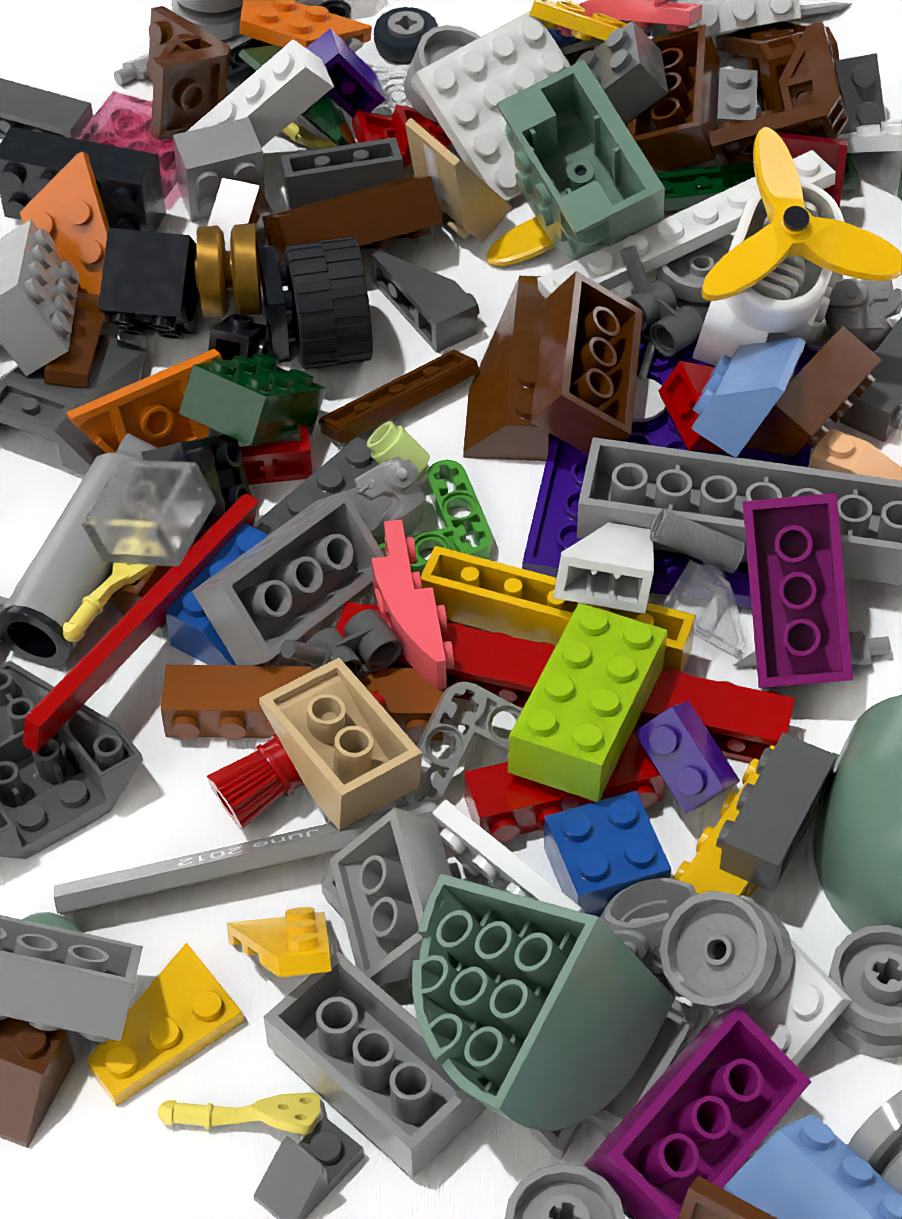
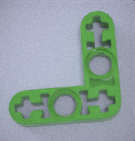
[378,459,492,577]

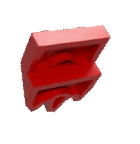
[351,104,452,168]

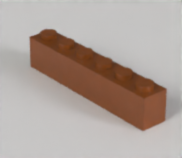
[160,664,444,743]

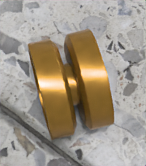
[195,223,262,318]

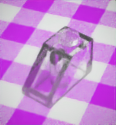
[662,560,747,660]

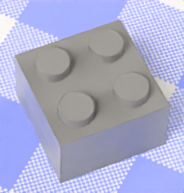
[173,117,265,222]

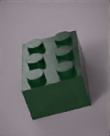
[179,353,327,446]

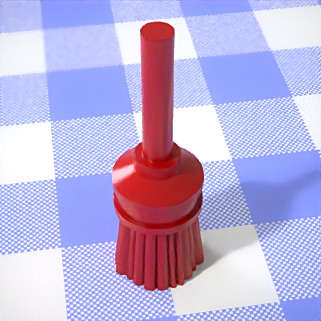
[206,690,387,829]

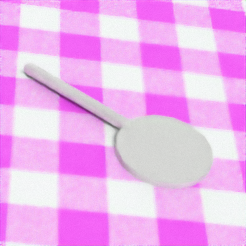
[633,342,666,422]

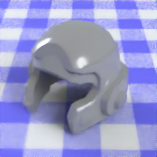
[824,278,902,353]
[347,456,426,543]
[600,878,698,977]

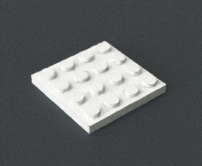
[411,10,570,202]

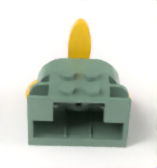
[486,60,665,271]

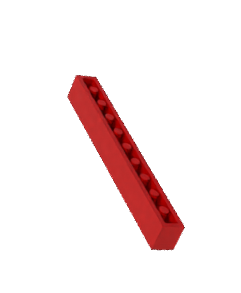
[336,601,795,763]

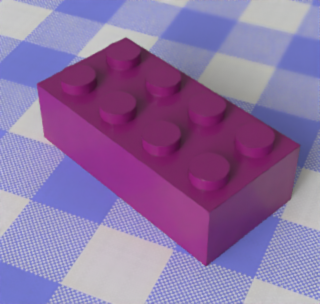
[742,493,853,688]
[584,1005,812,1219]

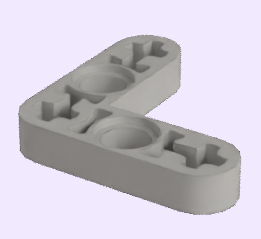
[401,682,523,805]

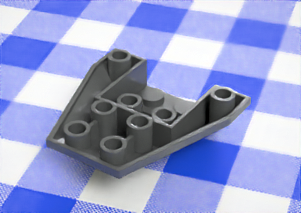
[0,334,148,474]
[0,661,143,859]

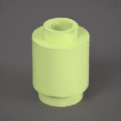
[367,421,430,482]

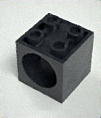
[98,228,200,339]

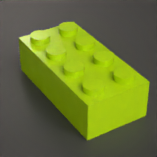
[508,602,668,802]

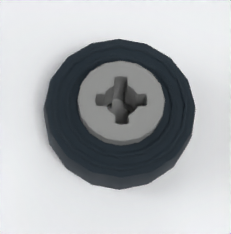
[373,7,438,62]

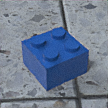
[544,791,672,918]

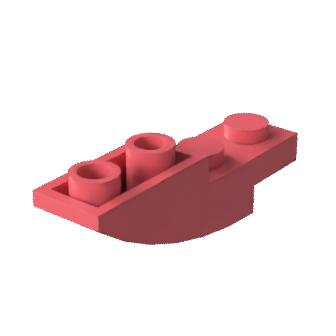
[548,0,702,37]
[372,519,454,690]

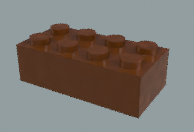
[627,24,720,173]
[262,176,443,262]
[530,271,643,455]

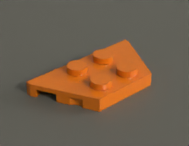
[239,0,372,48]
[20,152,109,295]
[66,348,222,453]

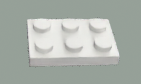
[717,895,852,1066]

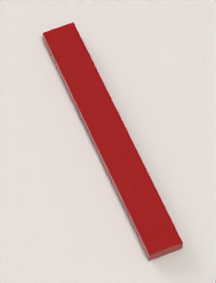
[22,493,259,754]

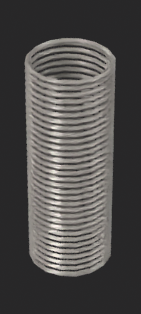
[650,509,745,573]

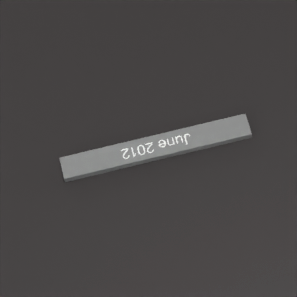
[53,800,441,915]

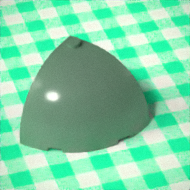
[813,694,902,933]
[412,874,675,1131]

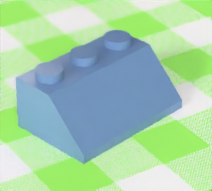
[691,337,806,458]
[724,1114,902,1219]

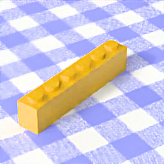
[421,546,696,672]

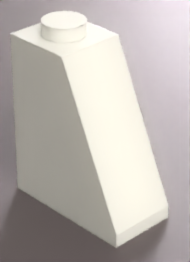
[553,522,654,614]

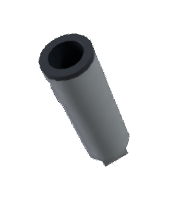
[0,433,157,667]

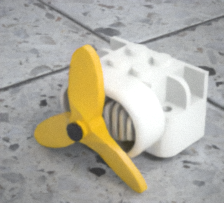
[692,127,902,385]

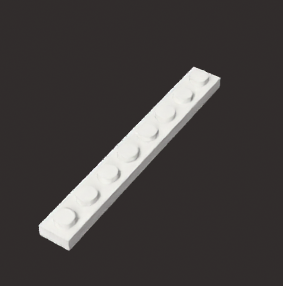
[537,150,835,298]

